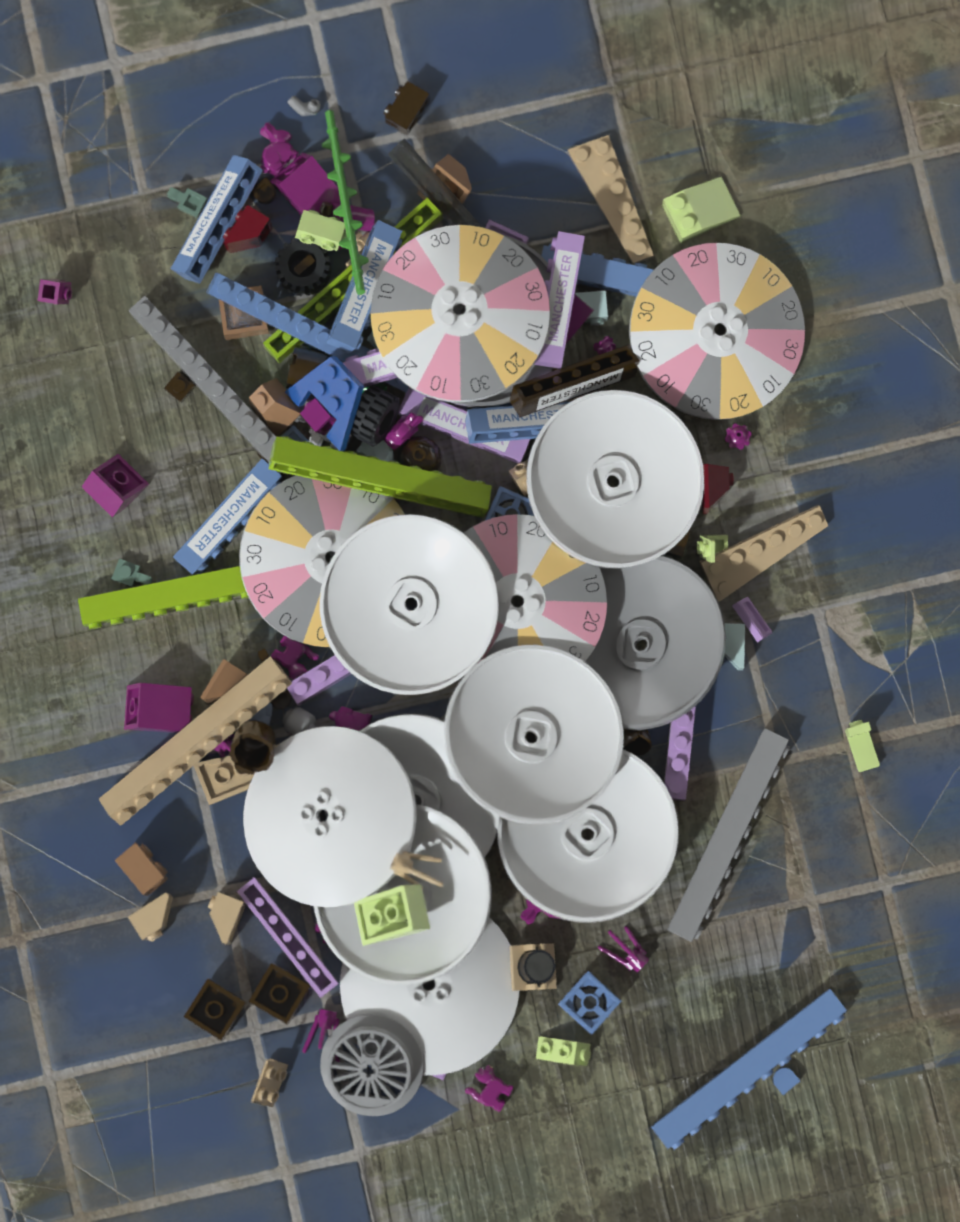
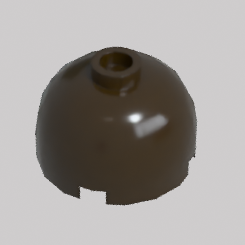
[398,436,442,472]

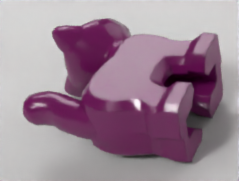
[270,635,319,680]
[465,1065,514,1112]

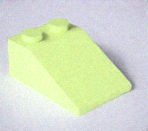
[662,177,740,244]
[354,884,430,946]

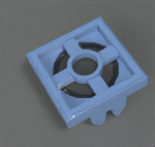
[485,486,534,521]
[558,971,621,1035]

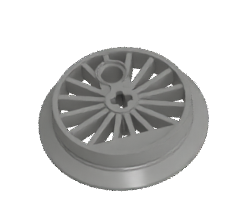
[320,1015,423,1116]

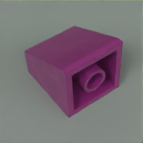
[270,152,341,216]
[124,683,194,733]

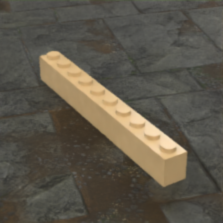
[99,657,292,826]

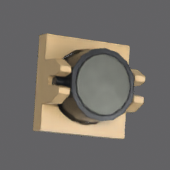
[509,944,557,991]

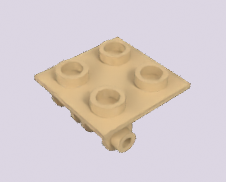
[251,1058,288,1107]

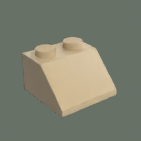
[208,892,246,945]
[128,893,173,942]

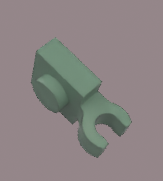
[167,187,207,218]
[111,559,153,588]

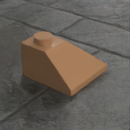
[417,154,472,221]
[249,378,302,437]
[200,659,248,703]

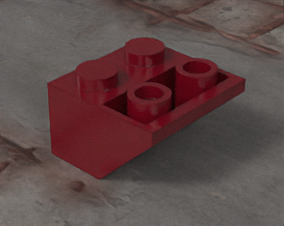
[223,205,273,253]

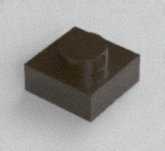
[164,372,195,403]

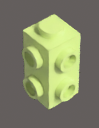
[295,210,347,251]

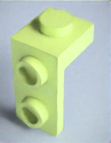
[697,534,728,563]
[845,720,880,772]
[536,1037,591,1066]

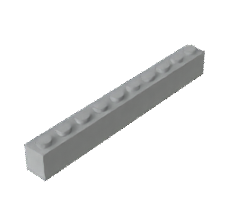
[129,296,280,473]
[667,728,790,942]

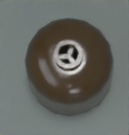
[286,345,331,388]
[229,720,276,775]

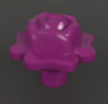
[593,336,616,355]
[725,423,751,450]

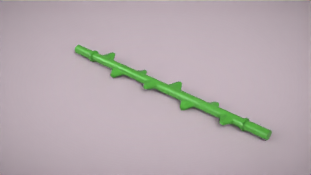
[322,110,369,295]

